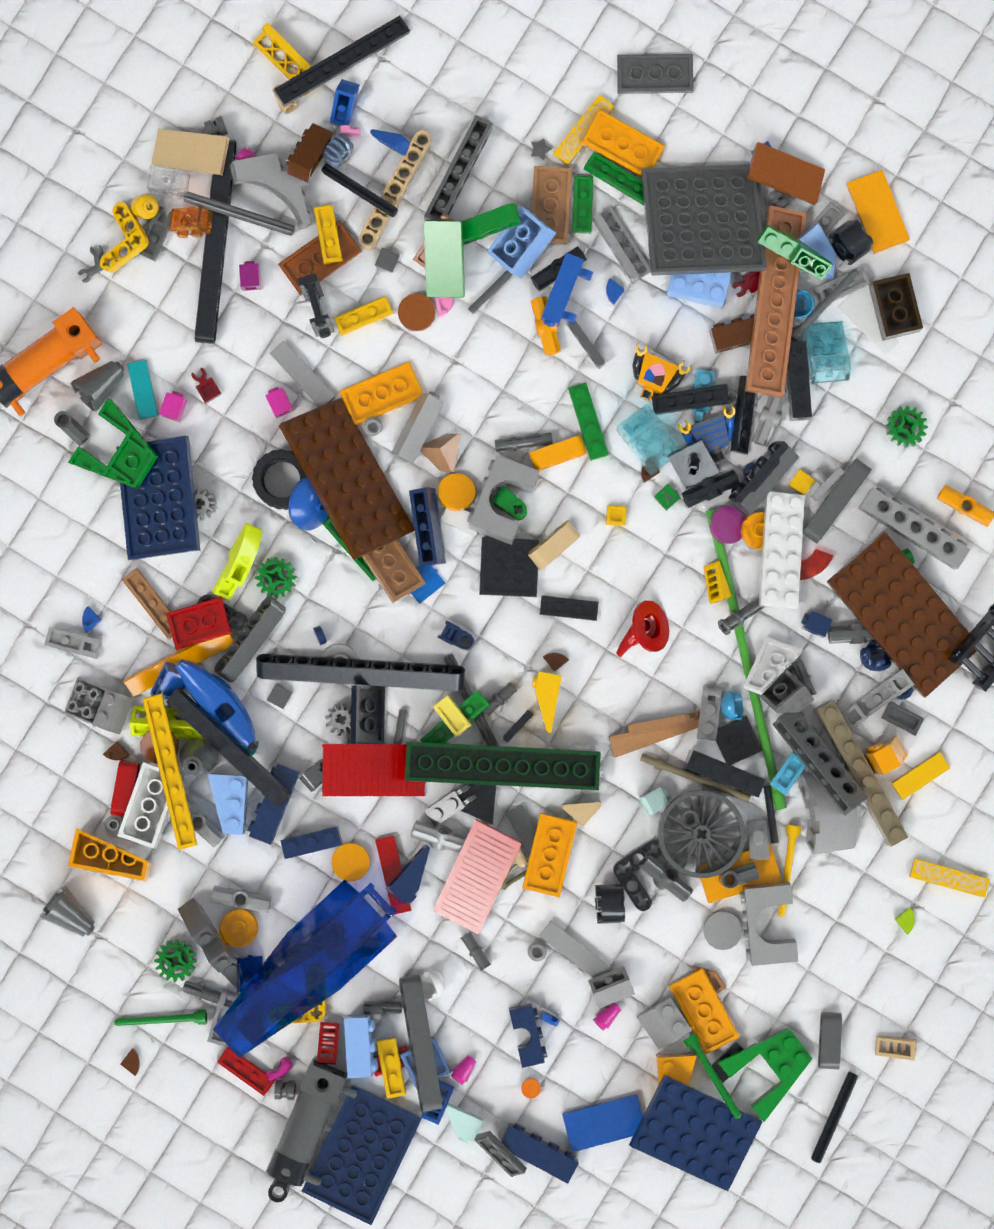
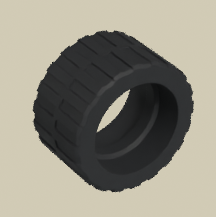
[252,449,306,510]

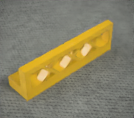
[253,23,311,96]

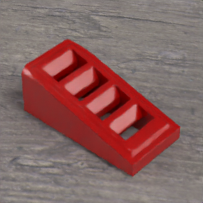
[317,1022,340,1065]

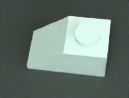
[639,786,670,816]
[446,1103,483,1144]

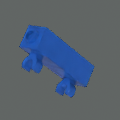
[540,253,594,328]

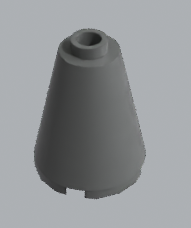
[70,361,124,412]
[179,737,218,776]
[39,885,95,937]

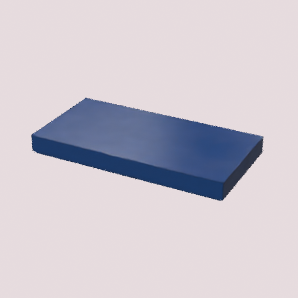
[562,1094,643,1152]

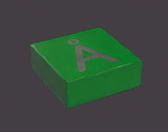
[654,484,680,511]

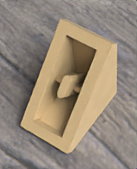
[562,802,601,826]

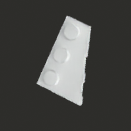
[744,637,802,695]

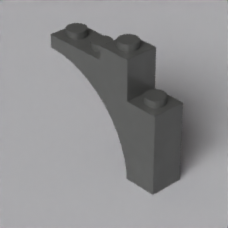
[178,898,252,988]

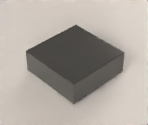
[375,248,400,273]
[267,684,293,709]

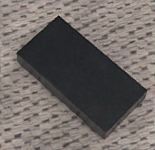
[503,710,534,743]

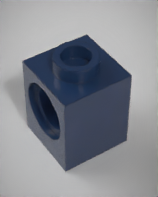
[801,610,833,638]

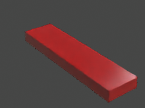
[375,835,412,915]

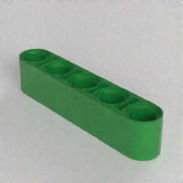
[463,203,521,245]

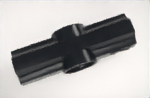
[530,246,587,292]
[681,469,740,508]

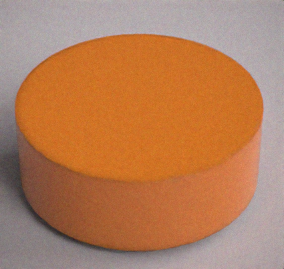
[521,1078,541,1099]

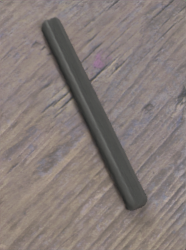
[184,191,295,236]
[444,654,499,746]

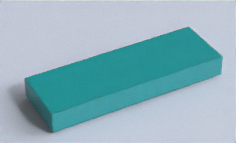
[127,360,159,420]

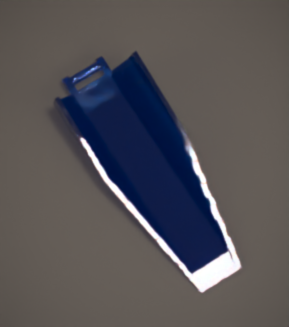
[213,879,397,1058]

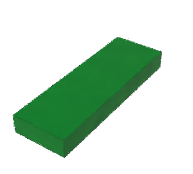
[572,176,593,234]

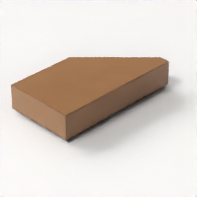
[691,966,726,994]

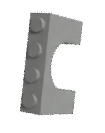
[467,455,540,545]
[740,881,799,966]

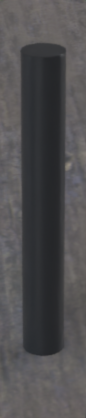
[763,785,779,844]

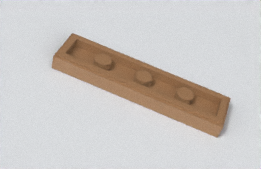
[121,568,172,640]

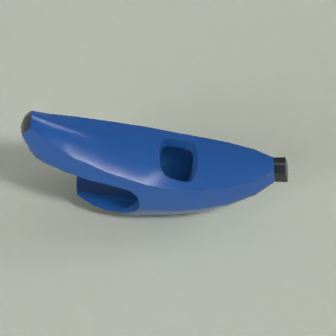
[175,659,258,752]

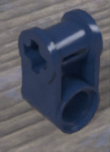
[437,621,475,651]

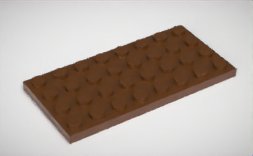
[279,398,415,560]
[826,531,977,698]

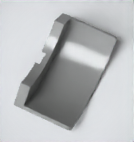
[798,772,858,855]

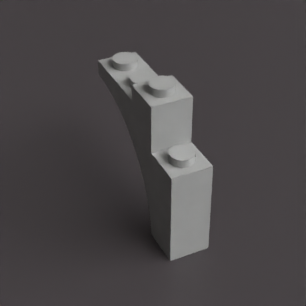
[230,153,312,230]

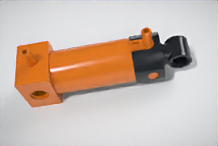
[0,307,102,417]

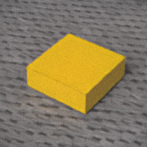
[788,469,815,495]
[606,505,626,526]

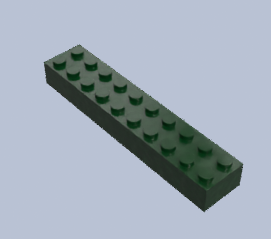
[404,741,601,790]

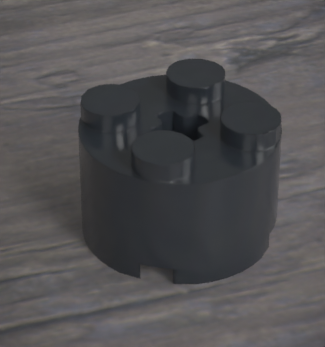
[828,219,873,265]
[595,884,625,924]

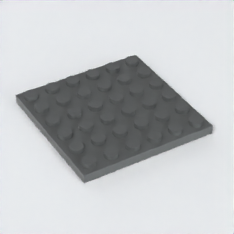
[641,164,767,276]

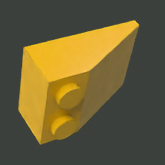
[532,672,562,733]

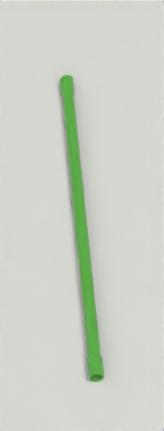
[705,509,787,810]

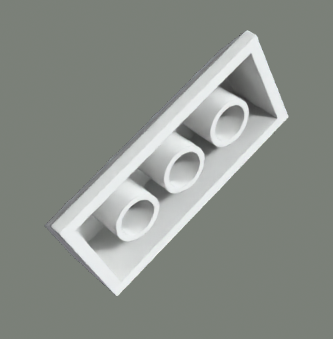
[117,762,183,848]

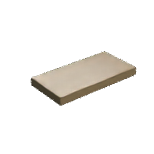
[151,129,230,176]

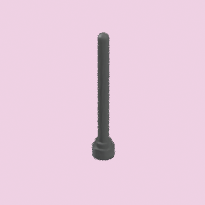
[791,269,858,341]

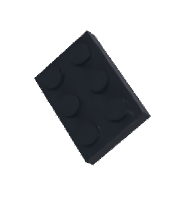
[351,685,385,744]

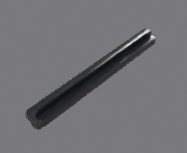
[321,164,398,217]
[811,1072,858,1163]

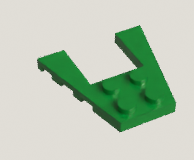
[68,398,158,489]
[717,1028,813,1122]

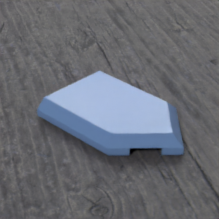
[798,222,837,280]

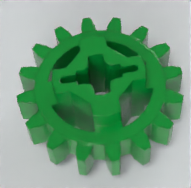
[885,406,928,448]
[255,557,297,599]
[154,939,197,982]

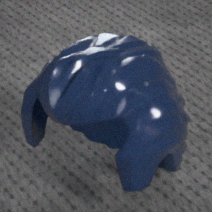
[860,641,891,671]

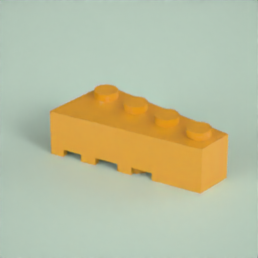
[68,828,151,882]

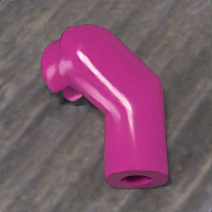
[267,1056,293,1081]

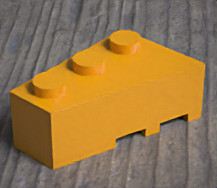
[864,735,908,775]
[656,1053,697,1085]

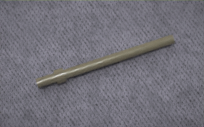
[640,754,751,802]

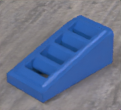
[370,129,410,156]
[421,1080,454,1125]

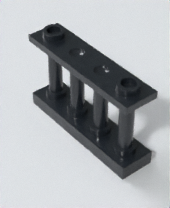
[297,273,334,338]
[948,604,994,692]

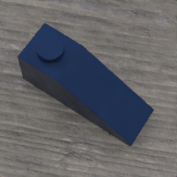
[385,845,430,905]

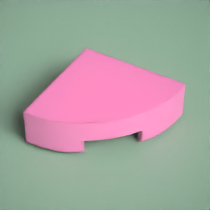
[340,125,361,137]
[435,297,454,317]

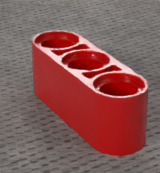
[110,760,140,817]

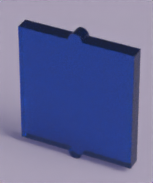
[410,564,446,604]
[237,955,262,993]

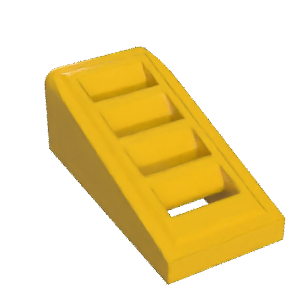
[703,561,732,604]

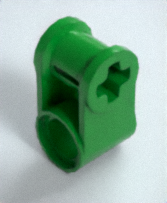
[491,486,527,520]

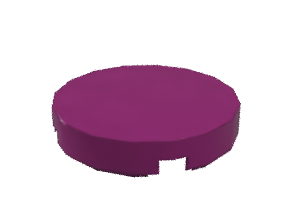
[709,506,744,544]

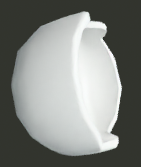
[419,969,445,1001]

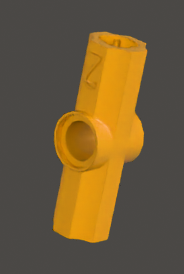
[531,296,561,356]
[937,484,994,527]

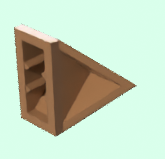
[420,433,461,472]

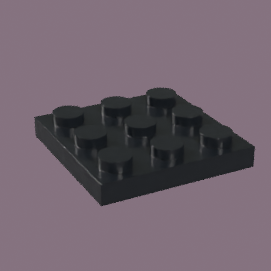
[479,537,539,597]

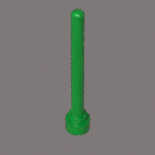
[114,1009,207,1026]
[683,1033,741,1119]

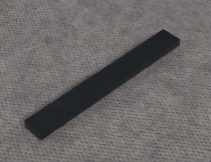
[273,15,410,107]
[166,687,292,808]

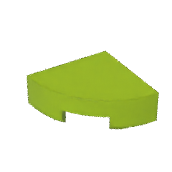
[894,907,915,935]

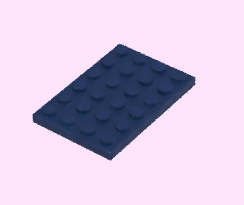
[116,435,201,560]
[629,1074,763,1191]
[301,1084,422,1225]

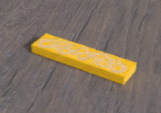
[553,94,614,166]
[909,858,990,898]

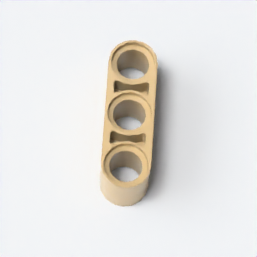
[528,520,580,570]

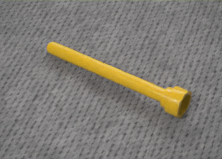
[778,824,802,917]

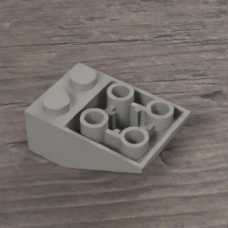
[64,677,134,735]

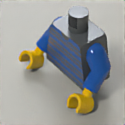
[677,404,735,462]

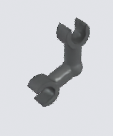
[78,245,104,283]

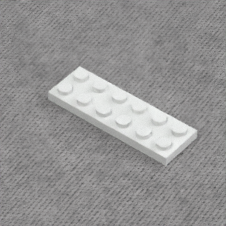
[759,492,805,610]

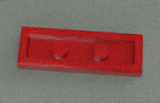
[217,1046,276,1096]

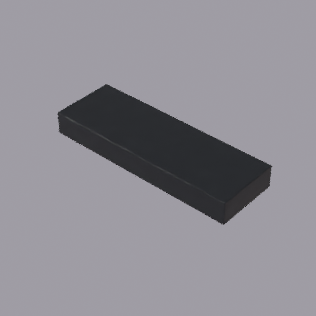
[539,595,599,621]

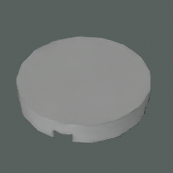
[703,911,742,950]

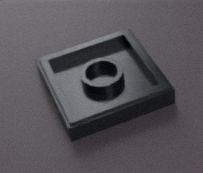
[716,716,763,765]

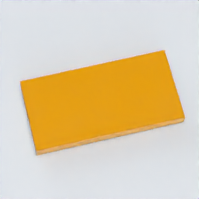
[581,109,665,177]
[846,170,910,254]
[339,362,422,425]
[522,813,578,898]
[699,844,782,903]
[669,967,740,1055]

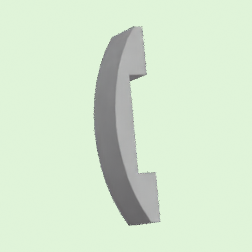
[841,669,915,729]

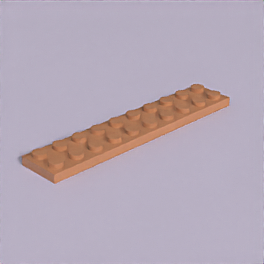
[745,206,807,398]

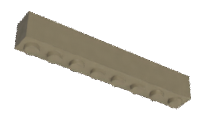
[814,701,909,847]

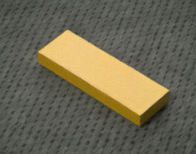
[314,204,343,264]
[334,296,393,336]
[891,752,950,800]
[377,1037,406,1099]

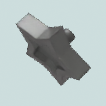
[531,138,552,160]

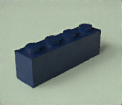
[409,487,446,567]
[247,764,300,845]
[501,1123,579,1184]

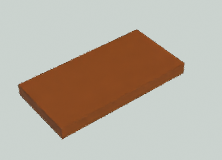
[747,142,825,205]
[278,221,362,296]

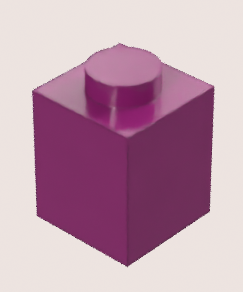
[239,261,261,291]

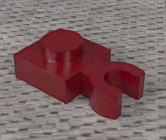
[732,271,760,297]
[191,368,222,404]

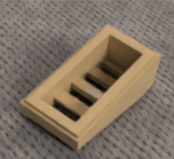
[875,1035,917,1061]

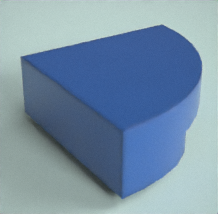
[606,278,625,305]
[82,606,102,633]
[540,1011,560,1027]

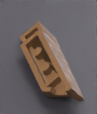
[609,711,700,758]

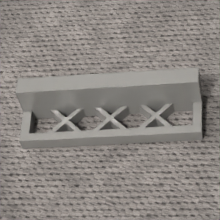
[592,207,651,284]

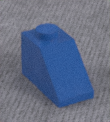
[330,79,360,126]
[150,661,185,700]

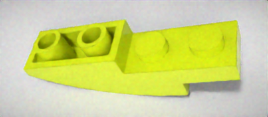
[212,522,263,601]

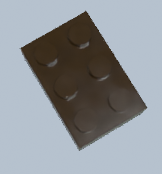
[869,273,923,341]

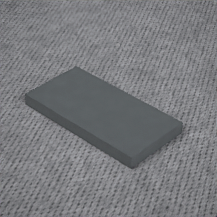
[617,54,693,94]

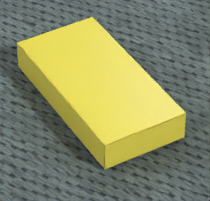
[433,695,472,737]

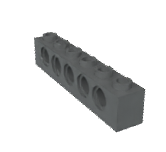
[424,115,493,220]
[772,712,868,816]

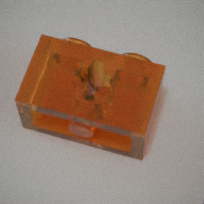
[169,207,213,238]

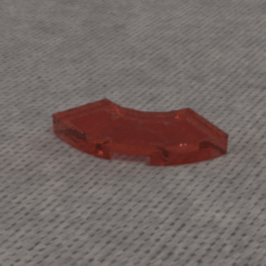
[800,549,833,580]

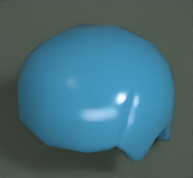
[794,289,815,319]
[720,691,743,720]

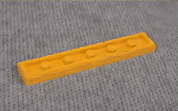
[123,634,234,697]

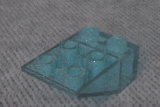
[805,321,851,384]
[616,404,678,476]

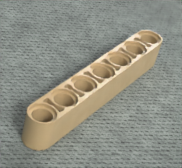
[359,130,431,250]

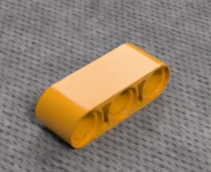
[529,435,587,471]

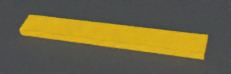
[142,694,198,850]

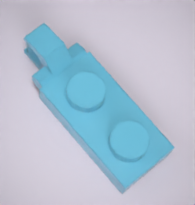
[691,369,715,423]
[769,751,806,795]

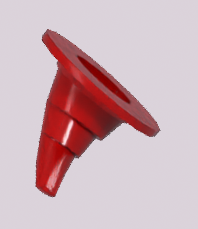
[616,600,670,657]

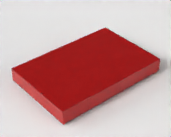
[166,597,232,650]

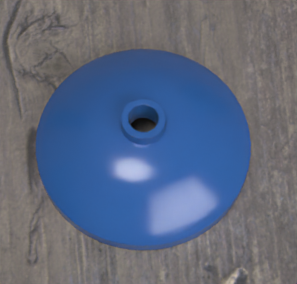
[288,476,329,531]

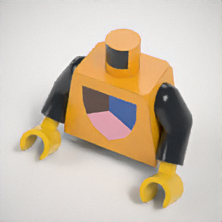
[632,342,692,401]

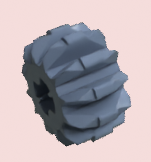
[323,134,354,167]

